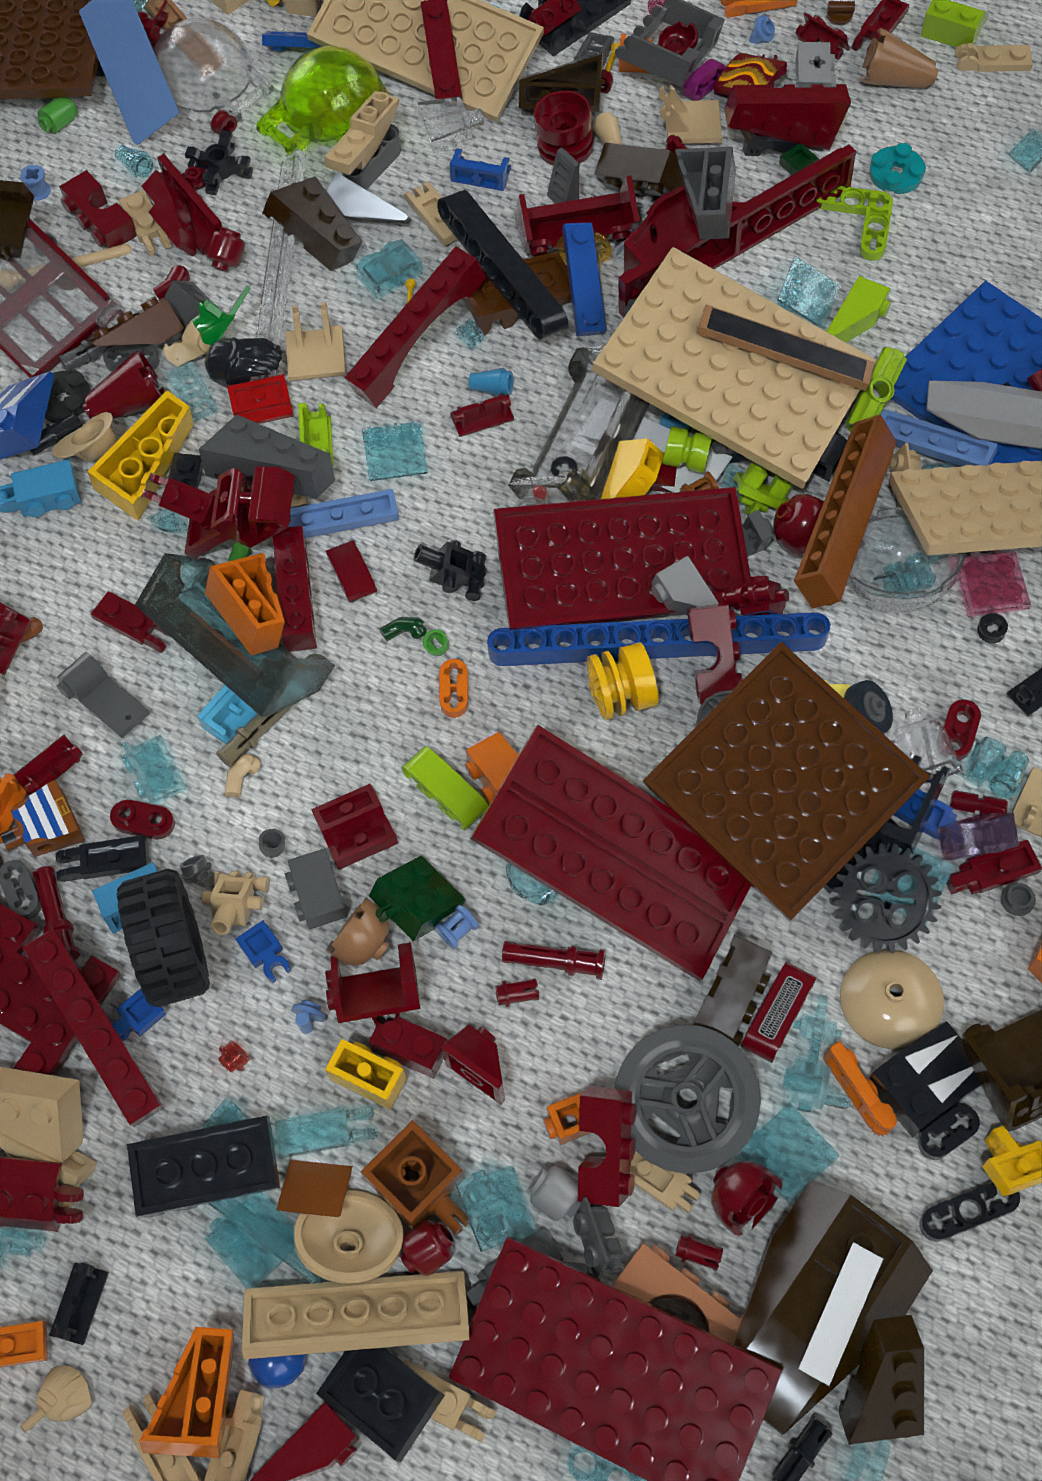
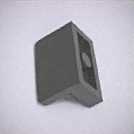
[164,280,212,333]

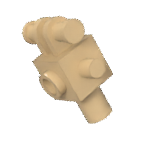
[202,871,270,935]

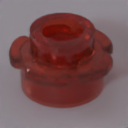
[218,1040,250,1073]

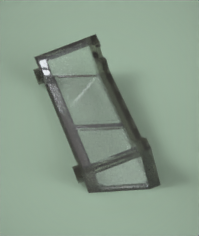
[508,345,650,505]

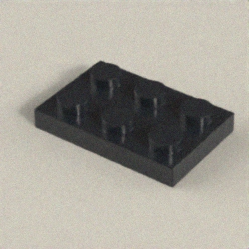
[316,1347,445,1462]

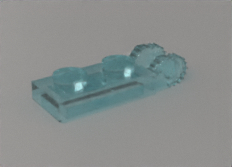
[275,1107,377,1159]

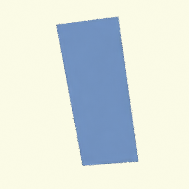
[79,0,179,145]

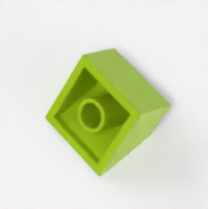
[921,0,989,47]

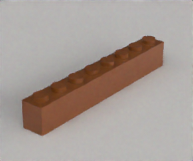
[794,414,897,609]

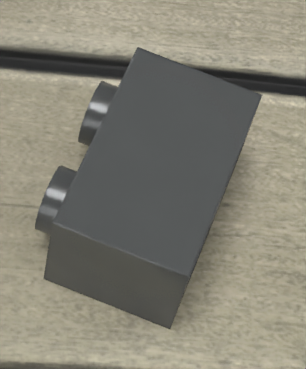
[285,848,347,930]

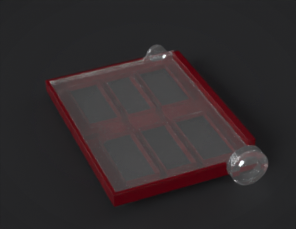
[0,218,124,378]

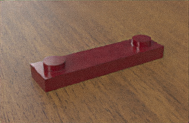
[420,0,463,105]

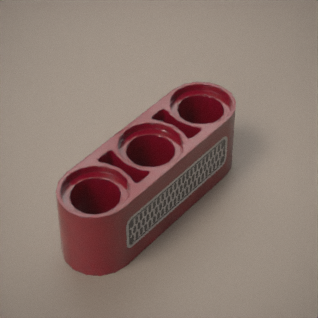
[741,962,817,1063]

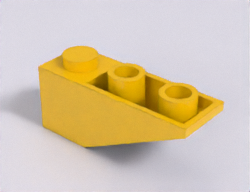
[601,438,664,499]

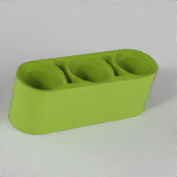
[401,746,488,831]

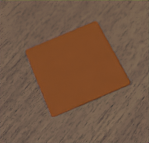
[276,1159,353,1218]

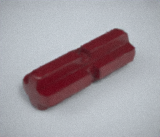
[950,790,1008,818]

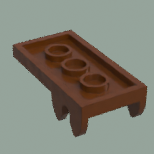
[463,251,571,336]

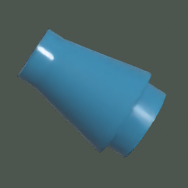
[469,368,514,396]

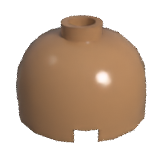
[325,897,390,966]

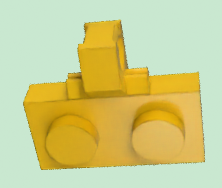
[982,1126,1042,1197]

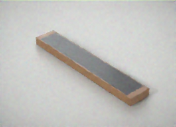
[697,304,875,391]

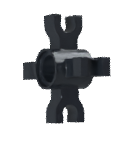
[185,130,253,195]

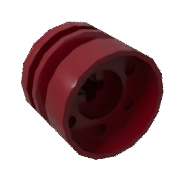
[533,91,594,166]

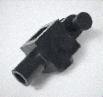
[413,540,486,601]

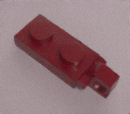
[946,840,1042,895]

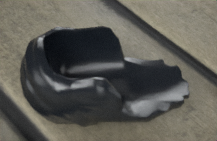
[204,337,283,387]

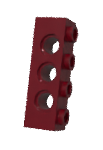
[273,526,317,652]

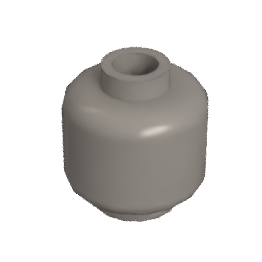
[528,1166,581,1221]

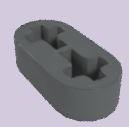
[103,344,160,372]
[0,860,41,919]

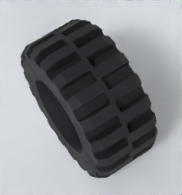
[117,868,210,1007]

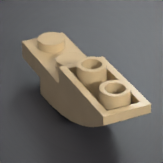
[324,91,399,175]

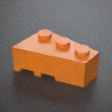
[205,553,285,656]
[464,732,518,805]
[139,1327,235,1458]

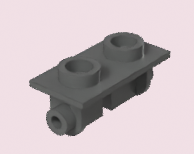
[573,1197,626,1280]

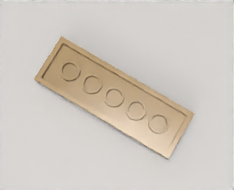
[242,1271,469,1359]

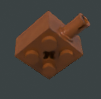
[360,1120,472,1236]

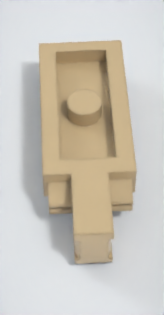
[204,1390,264,1481]

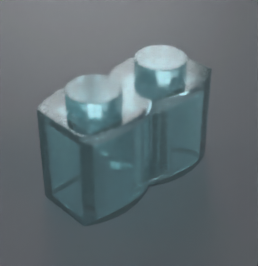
[356,239,423,300]

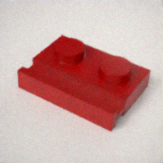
[227,374,294,424]

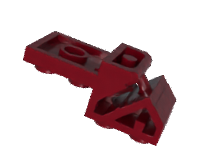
[184,466,295,558]

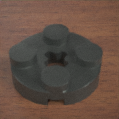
[45,371,91,423]

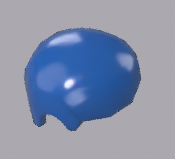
[248,1354,307,1389]

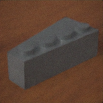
[199,415,335,499]

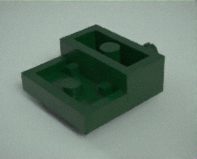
[369,856,466,942]

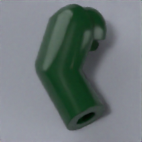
[379,617,427,642]

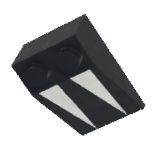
[869,1022,981,1138]

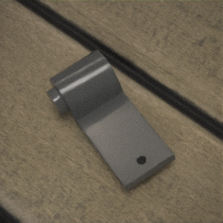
[56,652,150,738]

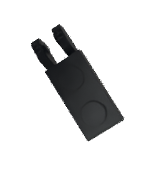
[55,835,149,882]

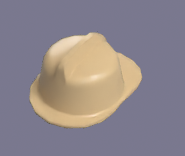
[52,412,119,462]

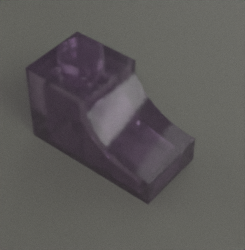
[938,813,1019,860]

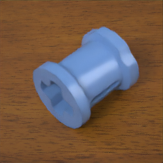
[20,165,51,201]
[434,904,479,949]

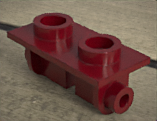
[527,0,581,37]
[795,13,850,60]
[450,393,515,437]
[14,734,83,796]

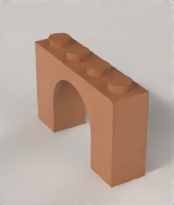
[612,1243,744,1345]

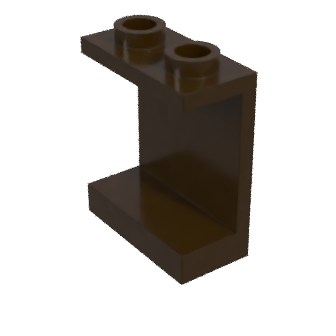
[0,180,34,260]

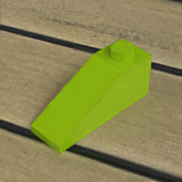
[826,276,892,343]

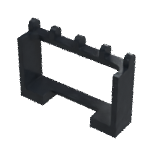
[873,755,950,853]

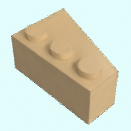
[0,1067,84,1163]

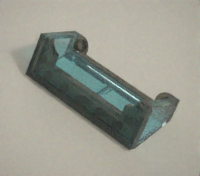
[135,553,335,717]

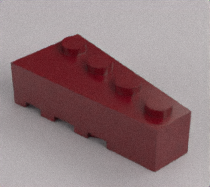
[724,84,851,150]

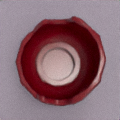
[658,21,698,56]

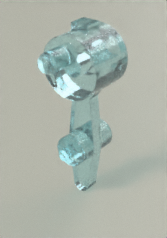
[782,994,851,1113]

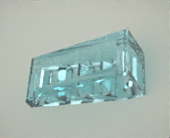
[166,361,219,423]

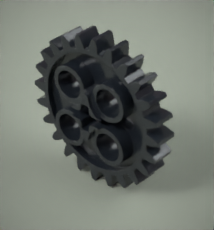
[829,842,942,953]

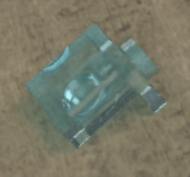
[1009,128,1042,173]
[0,1227,46,1269]

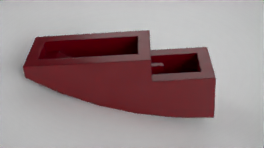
[141,170,197,256]

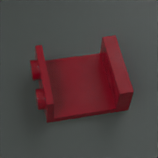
[325,942,421,1023]

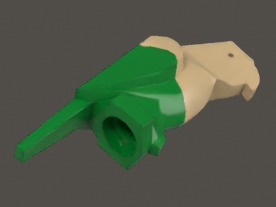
[163,286,251,367]

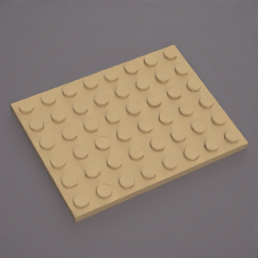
[591,247,876,489]

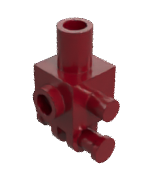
[722,576,789,616]

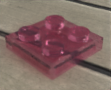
[954,552,1031,617]

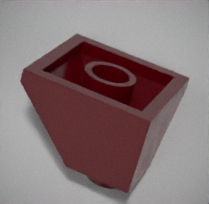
[441,1024,505,1105]

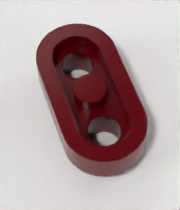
[938,699,981,761]
[110,800,175,840]

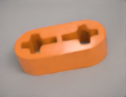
[439,659,468,718]

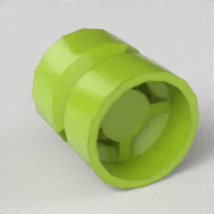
[662,426,712,474]

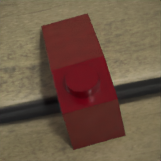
[250,1403,359,1481]

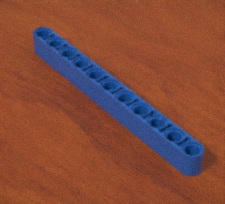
[487,612,831,666]

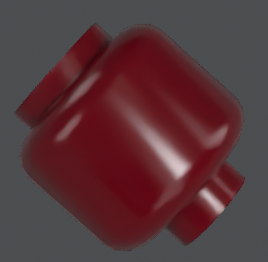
[205,227,245,272]
[400,1220,455,1276]

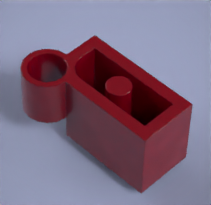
[369,1013,447,1079]

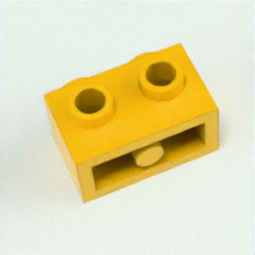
[325,1039,407,1110]

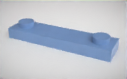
[881,409,998,466]
[288,489,399,538]

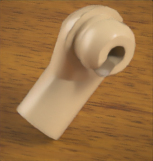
[225,754,261,797]

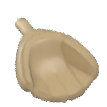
[20,1365,92,1433]

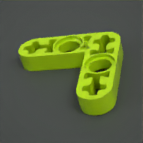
[817,186,893,261]

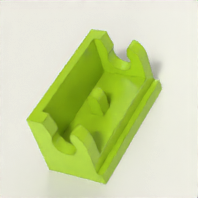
[298,402,334,466]

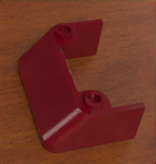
[514,175,640,257]

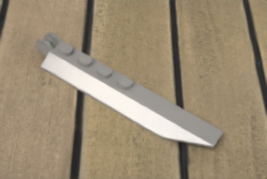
[926,381,1042,449]

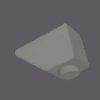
[651,556,719,614]

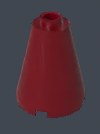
[83,351,165,419]

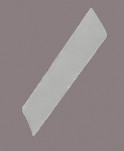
[798,1242,883,1386]

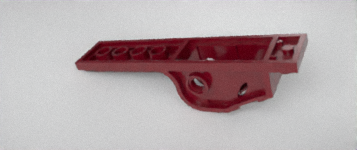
[618,144,856,318]

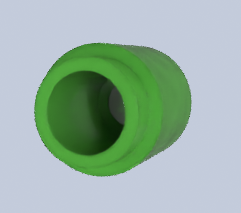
[37,97,78,134]

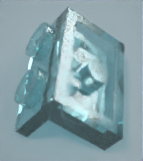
[121,734,187,805]

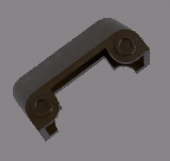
[961,1010,1042,1131]

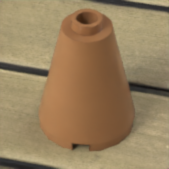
[860,28,939,89]

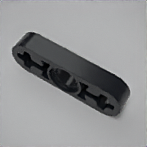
[919,1183,1020,1242]

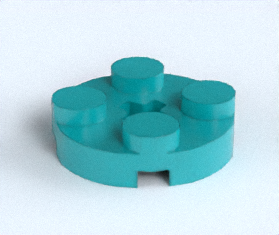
[869,143,926,194]

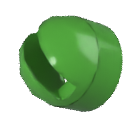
[423,629,449,656]

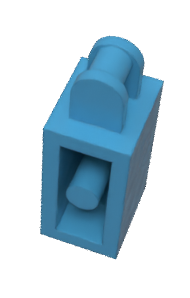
[0,459,82,517]

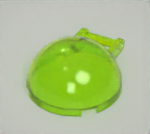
[256,46,383,157]

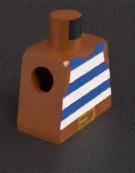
[0,780,86,857]

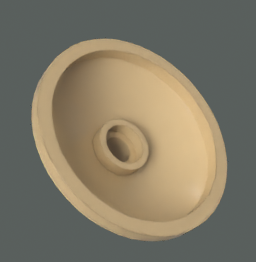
[840,949,944,1049]
[294,1190,403,1283]

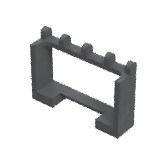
[615,0,725,87]

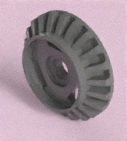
[614,1025,761,1174]

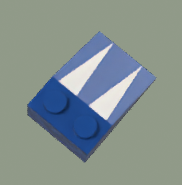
[0,371,54,459]

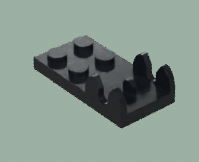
[519,0,631,57]
[127,1115,280,1218]

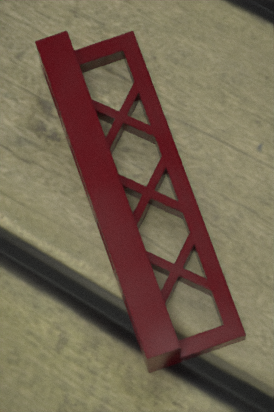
[157,153,222,255]

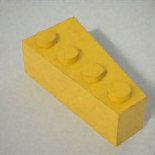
[87,390,194,521]

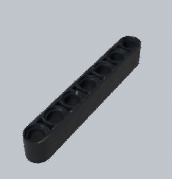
[437,190,568,340]

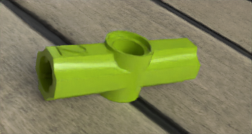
[845,346,907,432]

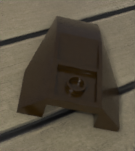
[734,1180,933,1435]

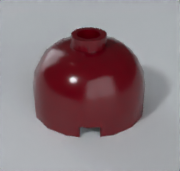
[773,494,824,558]
[711,1160,782,1236]

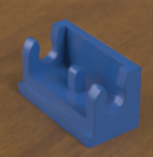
[450,148,511,191]

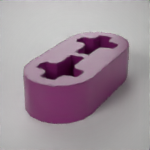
[682,59,725,101]

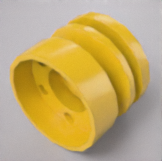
[587,642,659,720]

